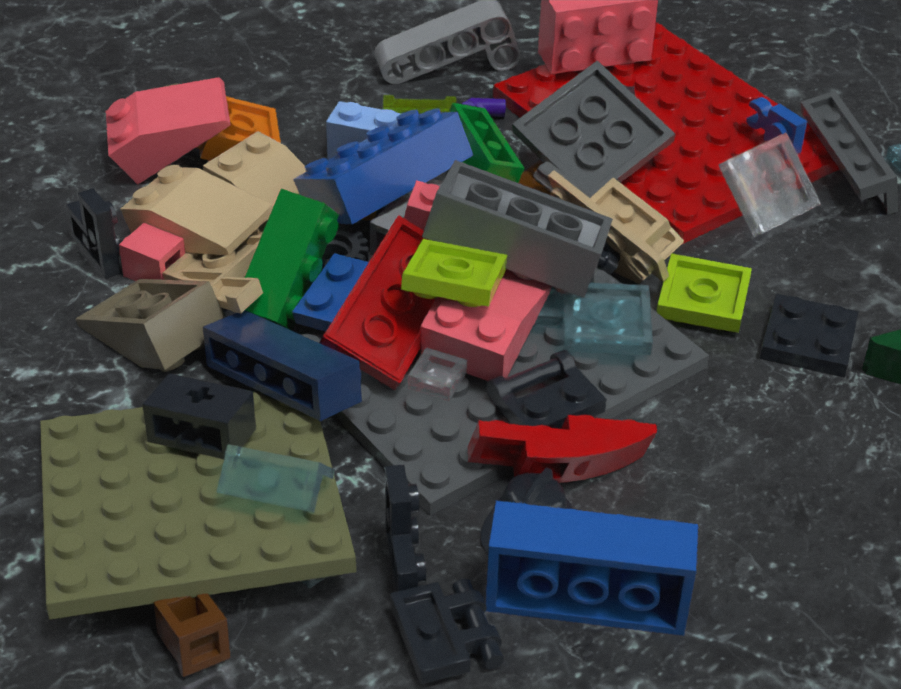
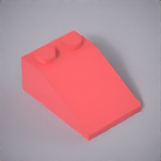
[106,77,230,184]
[421,269,552,381]

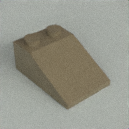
[75,279,225,372]

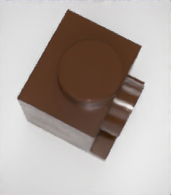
[154,593,230,677]

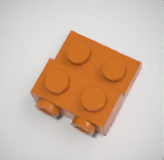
[196,96,281,161]

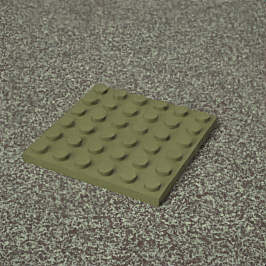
[40,391,357,620]

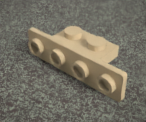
[548,170,671,282]

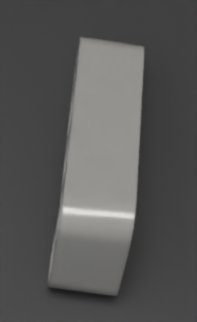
[374,0,520,84]

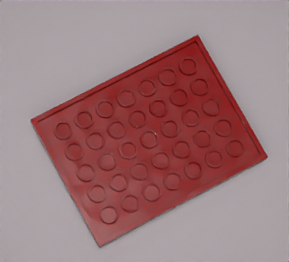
[493,22,839,244]

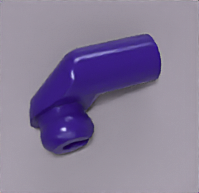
[461,98,506,117]

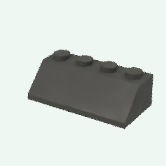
[422,160,613,298]

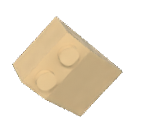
[203,131,306,232]
[121,165,273,255]

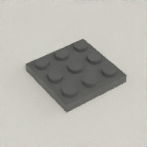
[512,61,675,195]

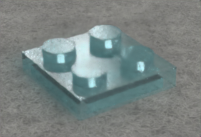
[563,283,653,355]

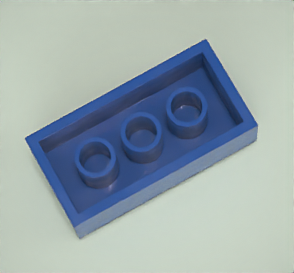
[293,108,473,224]
[486,501,698,636]

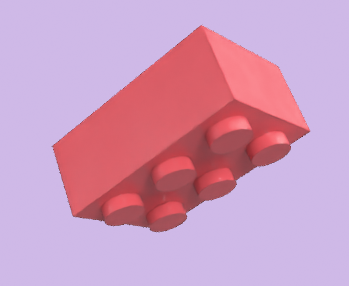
[538,0,658,74]

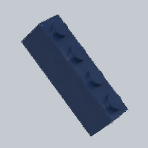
[203,310,362,421]

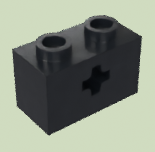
[142,373,256,461]

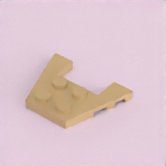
[162,228,263,313]

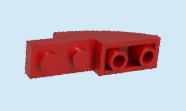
[467,415,657,483]

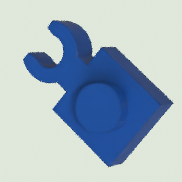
[746,97,807,157]

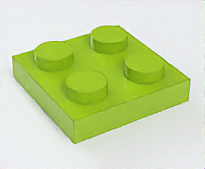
[401,239,508,307]
[657,254,752,333]

